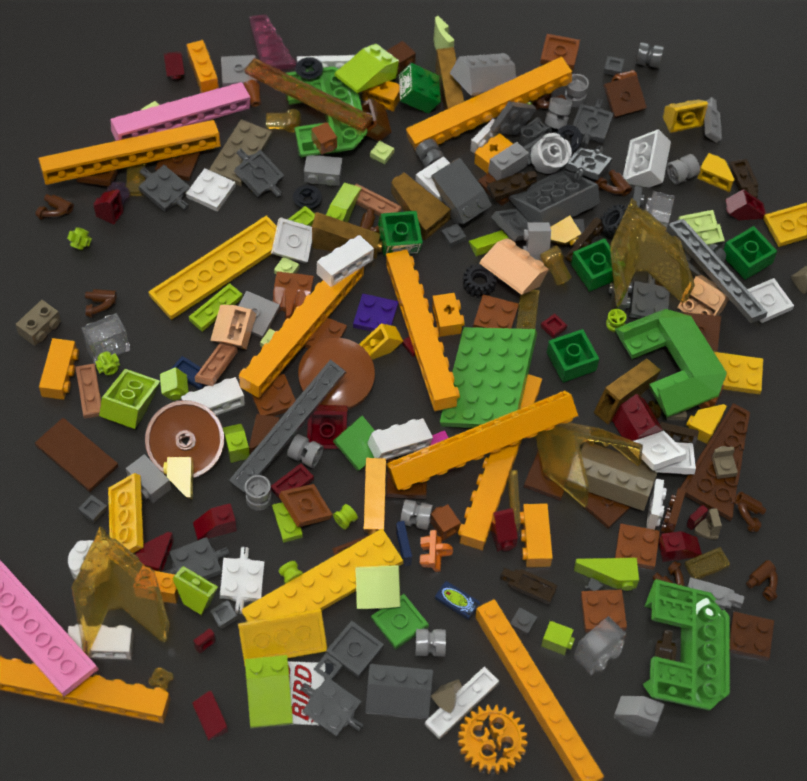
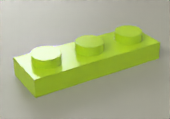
[189,283,243,332]

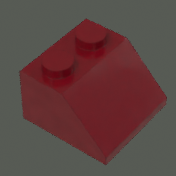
[612,394,663,452]
[307,405,348,449]

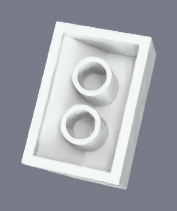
[623,129,671,188]

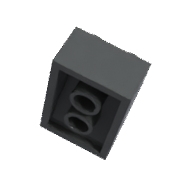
[431,158,492,224]

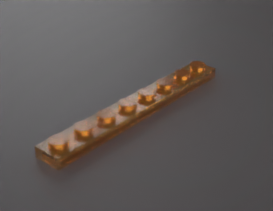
[244,58,373,132]

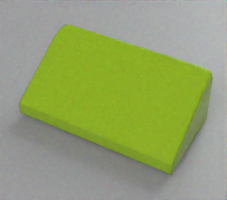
[469,230,510,256]

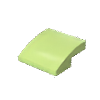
[434,16,454,51]
[678,210,725,245]
[356,565,401,609]

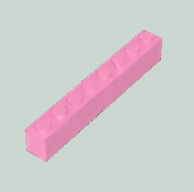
[111,82,250,141]

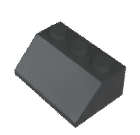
[365,664,433,719]

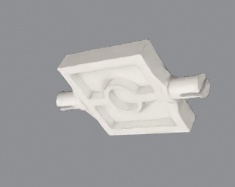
[220,547,264,614]

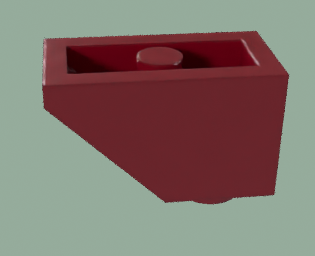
[164,51,184,79]
[93,189,124,225]
[726,189,766,220]
[193,503,237,540]
[490,508,518,551]
[658,531,702,562]
[134,532,174,572]

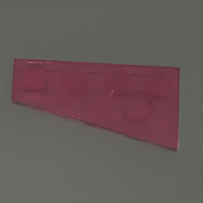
[249,14,296,72]

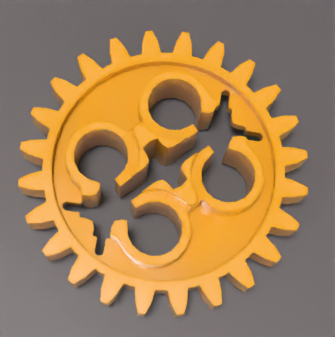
[458,705,527,774]

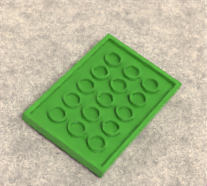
[440,327,537,428]

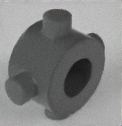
[585,578,603,591]

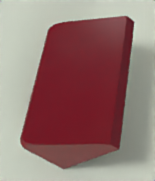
[192,691,228,741]

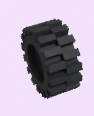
[600,204,634,239]
[463,263,497,298]

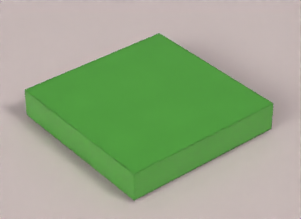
[333,416,375,471]
[371,594,429,650]

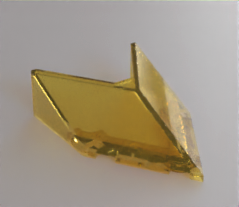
[610,198,695,306]
[535,422,643,507]
[72,527,170,656]

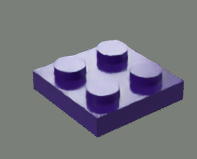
[353,293,398,332]

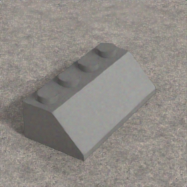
[450,53,516,96]

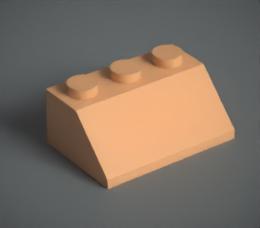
[479,238,549,295]

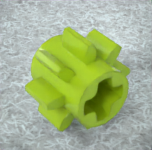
[67,227,92,250]
[95,351,120,375]

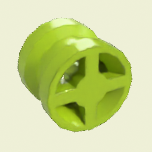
[606,309,626,332]
[333,504,358,529]
[278,561,303,584]

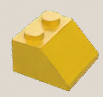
[663,100,708,133]

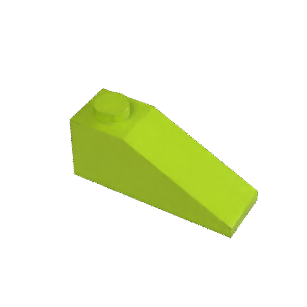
[326,183,361,223]
[574,558,639,591]

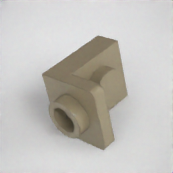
[712,446,738,479]

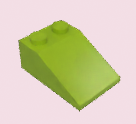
[334,44,399,93]
[99,369,160,429]
[245,655,293,728]

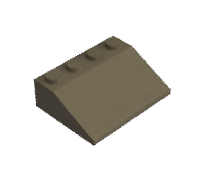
[568,441,658,511]

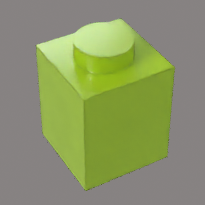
[160,367,188,401]
[541,621,575,655]

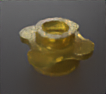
[149,667,174,690]

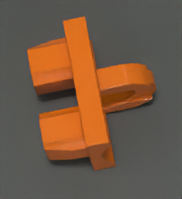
[420,530,453,572]

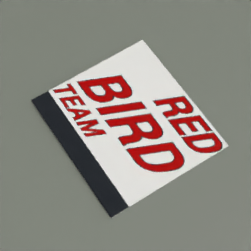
[288,662,334,725]

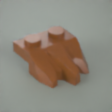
[273,271,314,320]

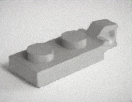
[704,97,722,143]
[687,577,744,609]

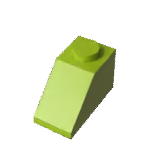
[223,424,250,463]
[173,566,218,615]

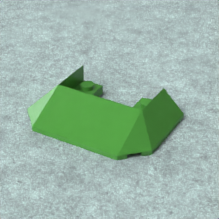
[283,66,367,157]
[615,309,727,417]
[643,579,730,710]

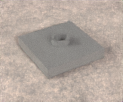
[221,55,257,87]
[238,291,280,338]

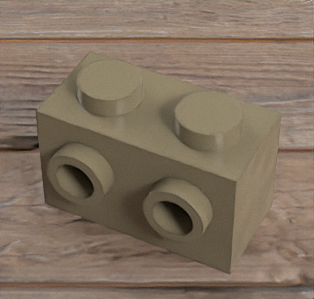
[15,300,61,346]

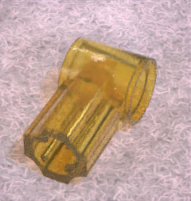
[266,109,301,133]
[540,245,572,285]

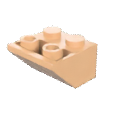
[677,275,730,316]
[210,305,256,350]

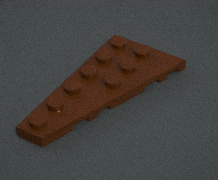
[680,403,750,521]

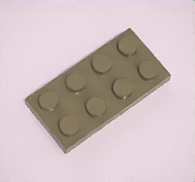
[209,120,273,186]

